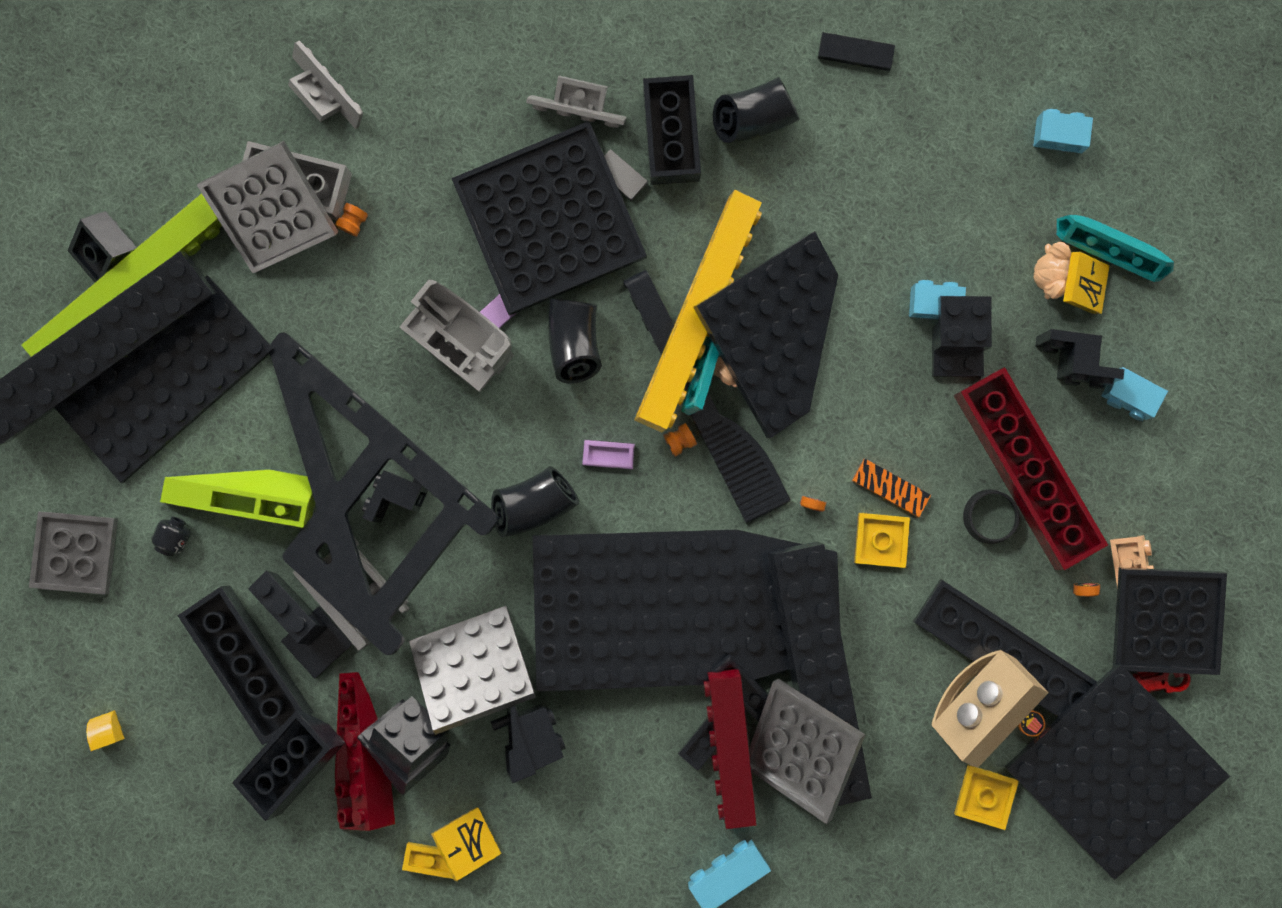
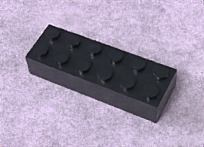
[177,585,313,746]

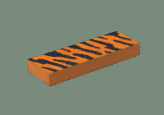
[852,459,931,517]

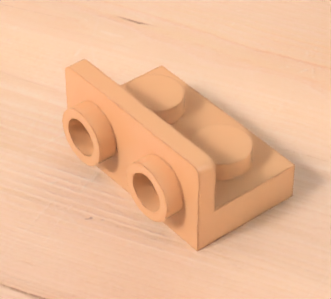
[1110,535,1154,586]

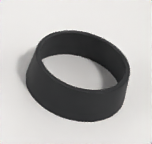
[963,489,1020,544]

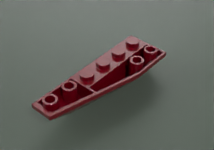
[334,672,395,831]

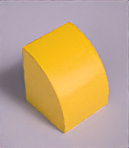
[87,710,124,751]

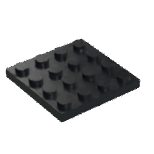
[1112,567,1227,675]

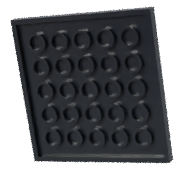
[451,121,647,316]
[1005,662,1231,880]

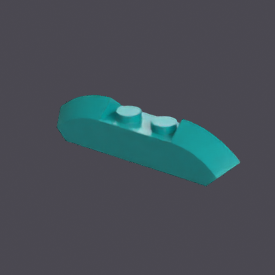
[1056,215,1174,282]

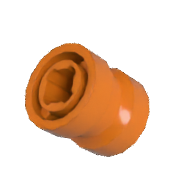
[334,203,368,237]
[663,423,697,457]

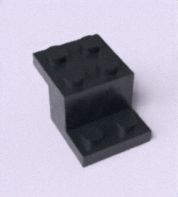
[932,296,992,377]
[1035,329,1125,389]
[362,470,428,523]

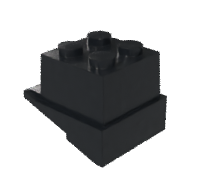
[357,696,451,795]
[490,704,566,783]

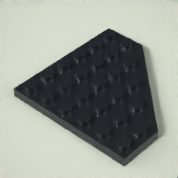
[693,231,838,438]

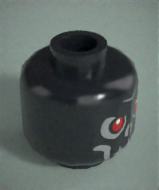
[151,517,191,556]

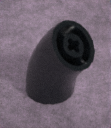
[712,77,800,143]
[548,299,602,384]
[491,466,579,538]

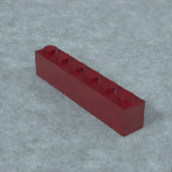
[704,669,757,829]

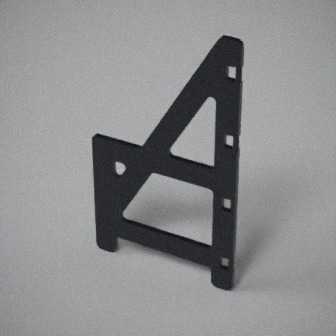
[270,332,499,655]

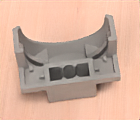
[400,280,514,392]

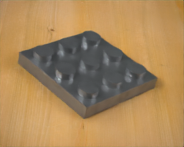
[29,511,118,594]

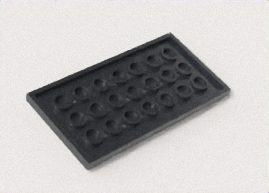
[56,275,274,483]

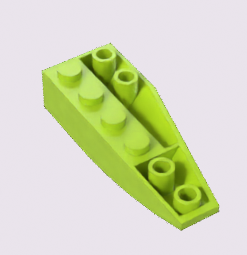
[160,470,315,528]

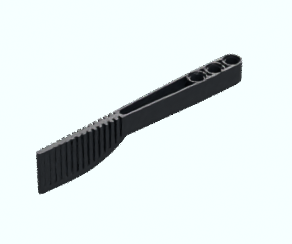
[623,270,791,524]

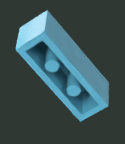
[688,840,771,908]

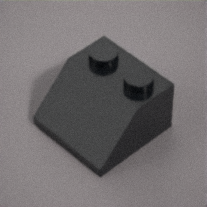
[67,211,137,283]

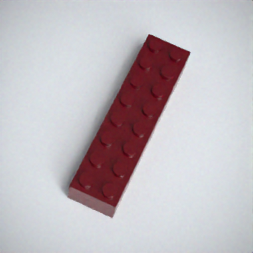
[954,367,1108,570]

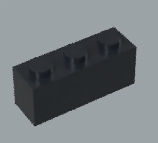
[248,570,327,645]

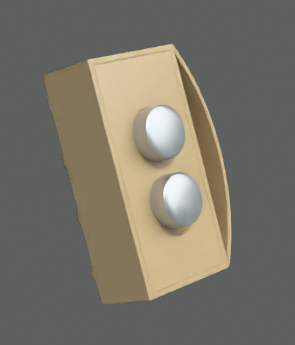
[932,650,1049,768]

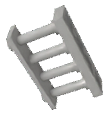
[293,537,409,651]

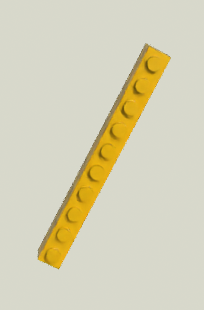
[634,190,762,433]

